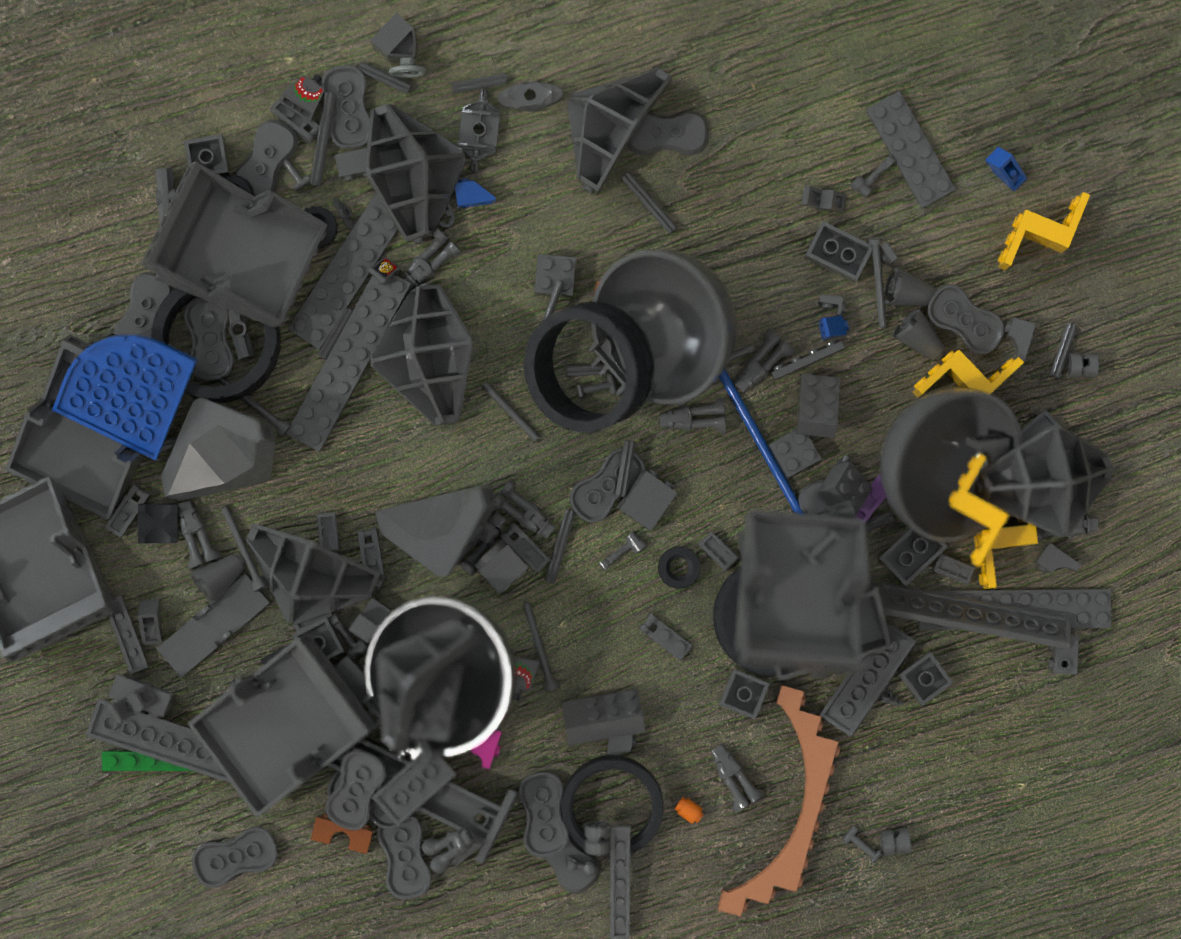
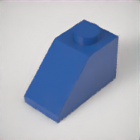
[985,147,1027,192]
[455,179,496,209]
[819,316,849,341]

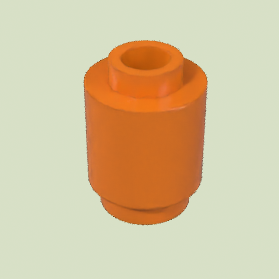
[674,797,704,824]

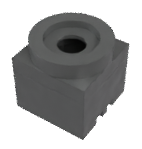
[474,540,529,594]

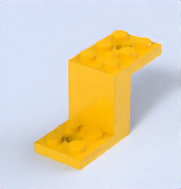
[997,192,1090,270]
[912,350,1024,398]
[949,454,1008,568]
[974,518,1038,589]

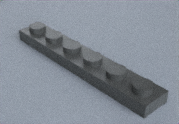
[610,825,630,939]

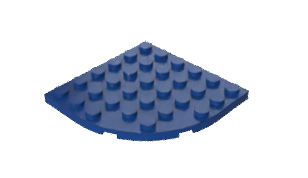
[52,335,197,461]

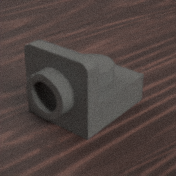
[818,294,846,316]

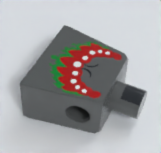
[280,75,325,122]
[513,657,540,701]

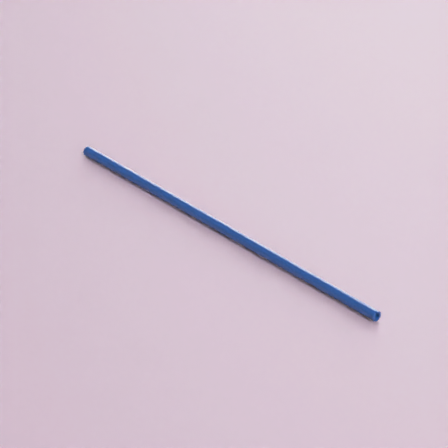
[719,369,804,515]

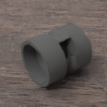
[1067,353,1099,378]
[585,821,610,855]
[880,828,911,856]

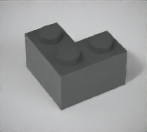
[349,598,392,643]

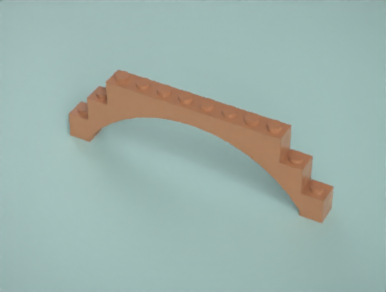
[718,685,840,917]

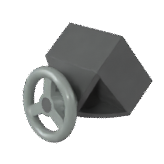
[370,13,427,78]

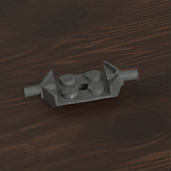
[458,89,501,173]

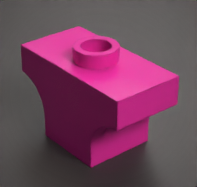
[470,729,502,769]

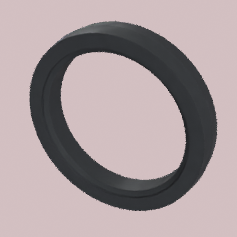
[561,755,664,857]

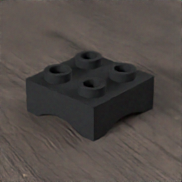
[138,504,178,544]

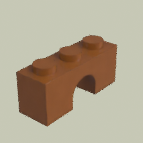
[310,814,374,854]

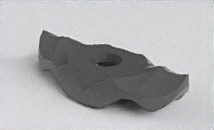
[497,81,563,112]

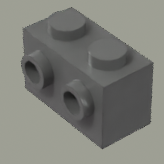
[1048,635,1079,674]

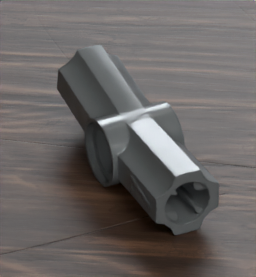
[156,168,176,223]
[228,309,255,360]

